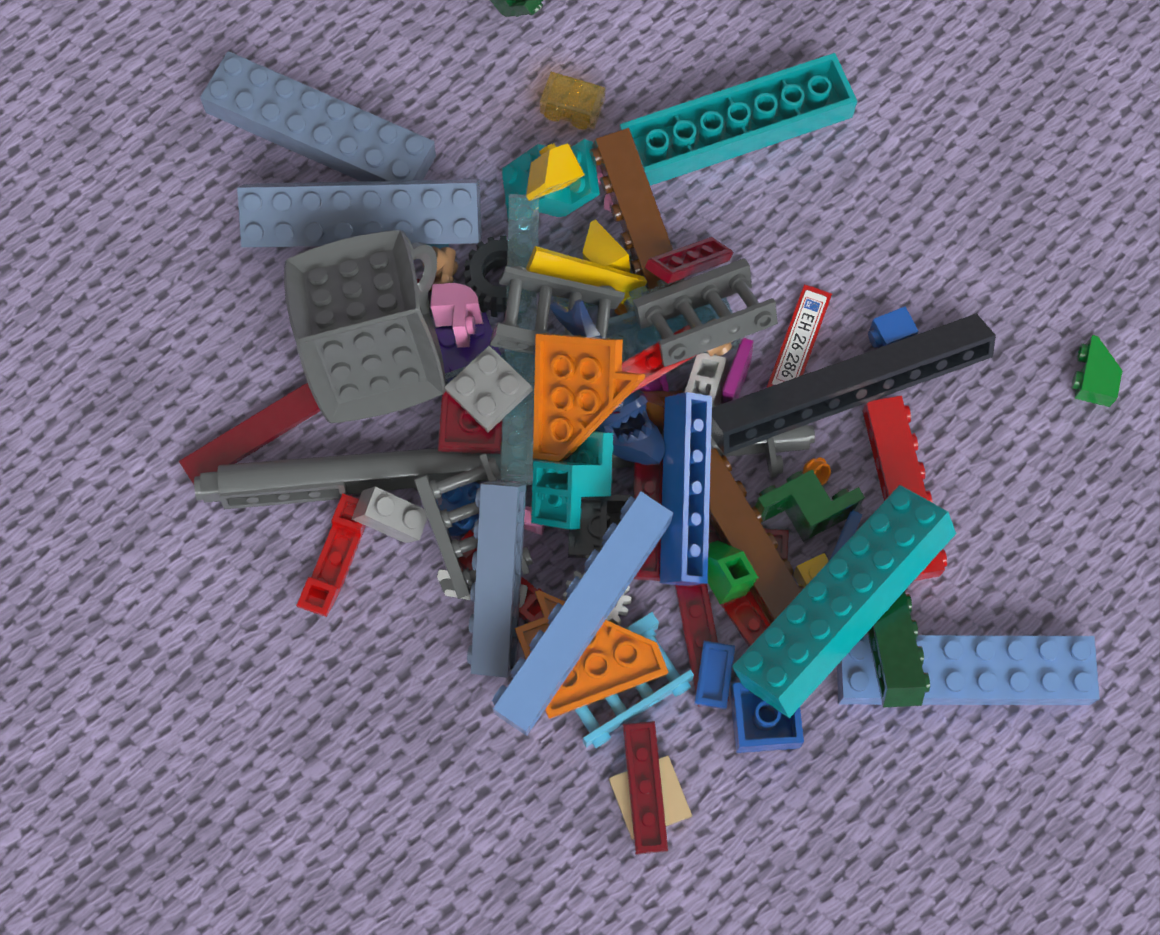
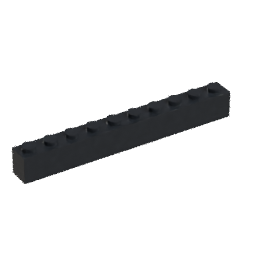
[711,313,996,454]

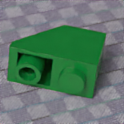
[1071,335,1123,407]
[708,541,759,605]

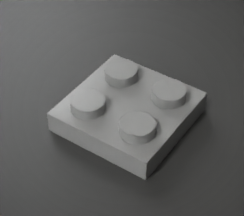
[444,346,533,432]

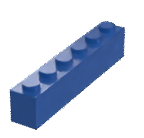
[660,392,712,586]

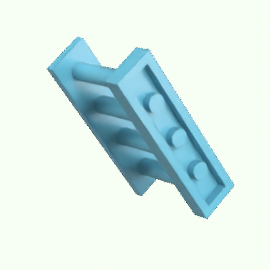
[575,612,694,748]

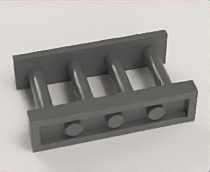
[633,258,778,367]
[490,266,625,355]
[414,454,534,599]

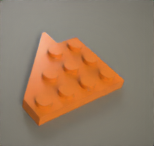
[533,333,645,462]
[515,590,669,720]

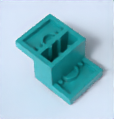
[502,139,600,222]
[531,431,613,529]

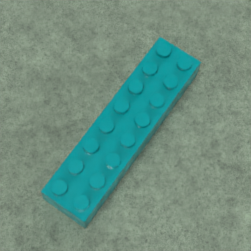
[619,53,858,186]
[732,485,956,718]

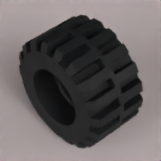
[464,235,538,318]

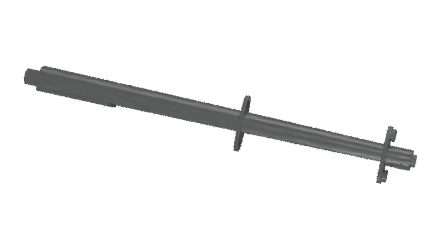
[194,424,815,510]

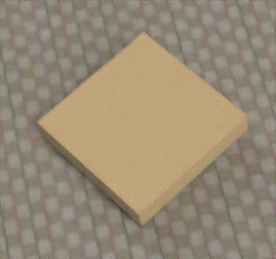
[609,755,692,840]

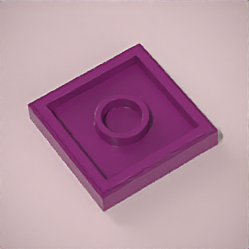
[721,337,754,404]

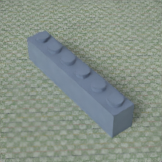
[467,481,526,678]

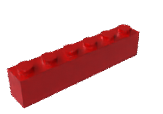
[862,396,947,581]

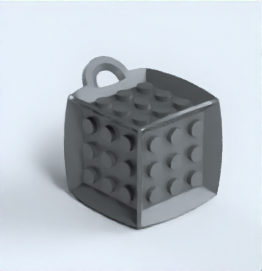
[284,230,446,423]

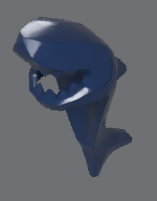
[550,299,665,465]

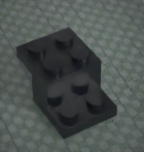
[568,495,632,558]

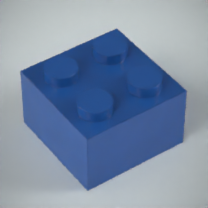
[730,683,804,753]

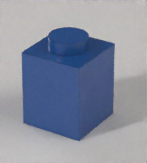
[868,306,919,348]

